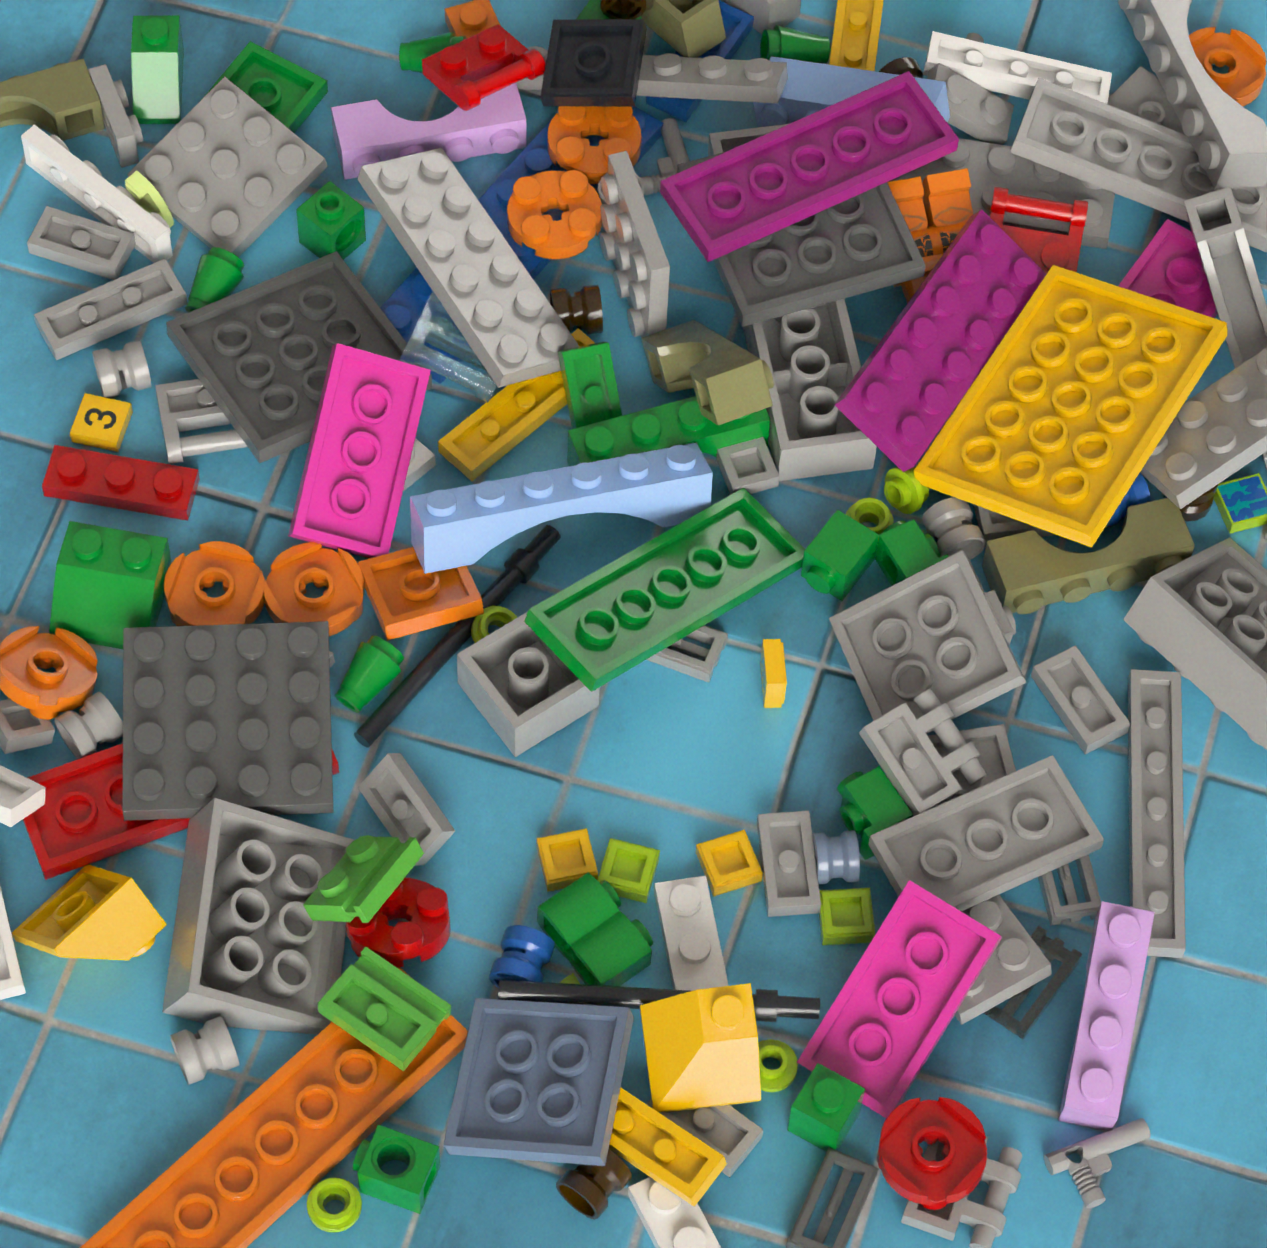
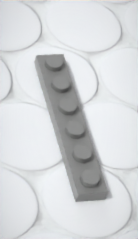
[516,46,788,104]
[1128,669,1186,958]

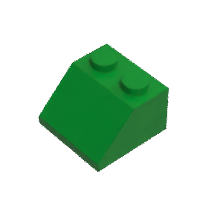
[49,521,172,649]

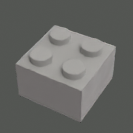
[457,612,600,757]

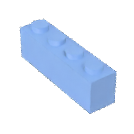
[753,56,950,127]

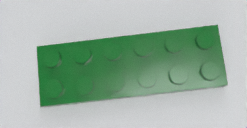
[524,488,805,692]

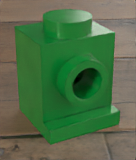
[875,519,949,586]
[837,766,913,860]

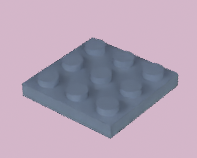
[443,998,634,1166]

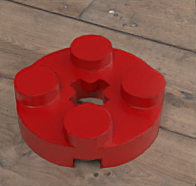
[345,877,451,968]
[877,1097,987,1210]

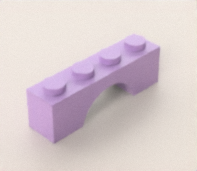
[331,83,526,180]
[1058,901,1155,1131]

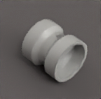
[92,340,152,398]
[922,497,986,560]
[54,691,123,759]
[170,1016,239,1085]

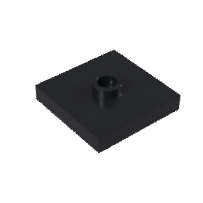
[540,19,647,107]

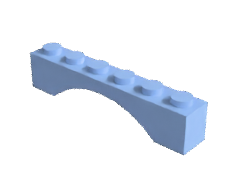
[410,442,713,574]

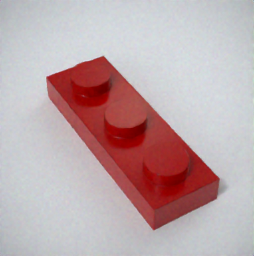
[42,445,200,521]

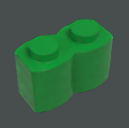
[537,872,653,986]

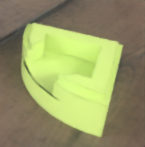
[125,170,174,228]

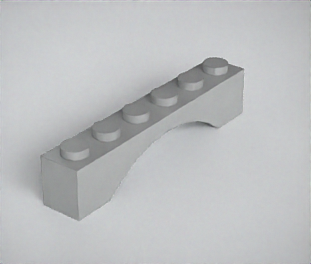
[1118,0,1267,188]
[1184,186,1267,471]

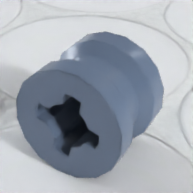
[812,830,860,884]

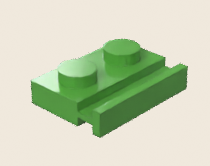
[303,835,424,923]
[318,947,451,1071]

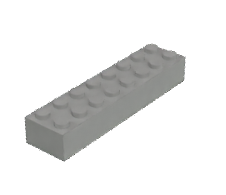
[708,124,877,481]

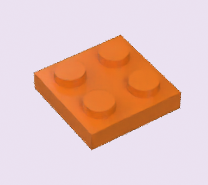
[358,547,484,641]

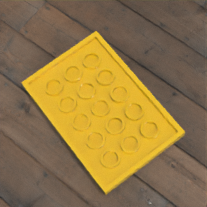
[914,265,1228,548]

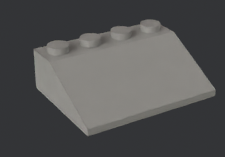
[1123,537,1267,750]
[162,798,354,1035]

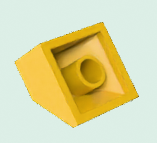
[12,864,167,960]
[640,983,761,1113]

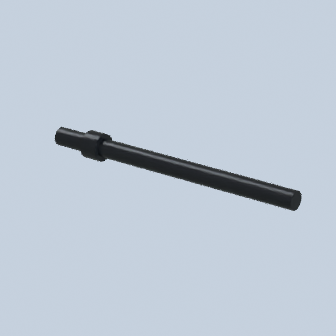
[354,525,561,747]
[498,980,820,1022]

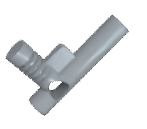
[640,118,689,195]
[1044,1118,1151,1209]

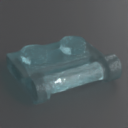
[400,293,497,403]

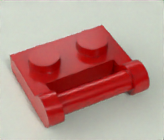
[422,24,546,111]
[989,187,1088,274]

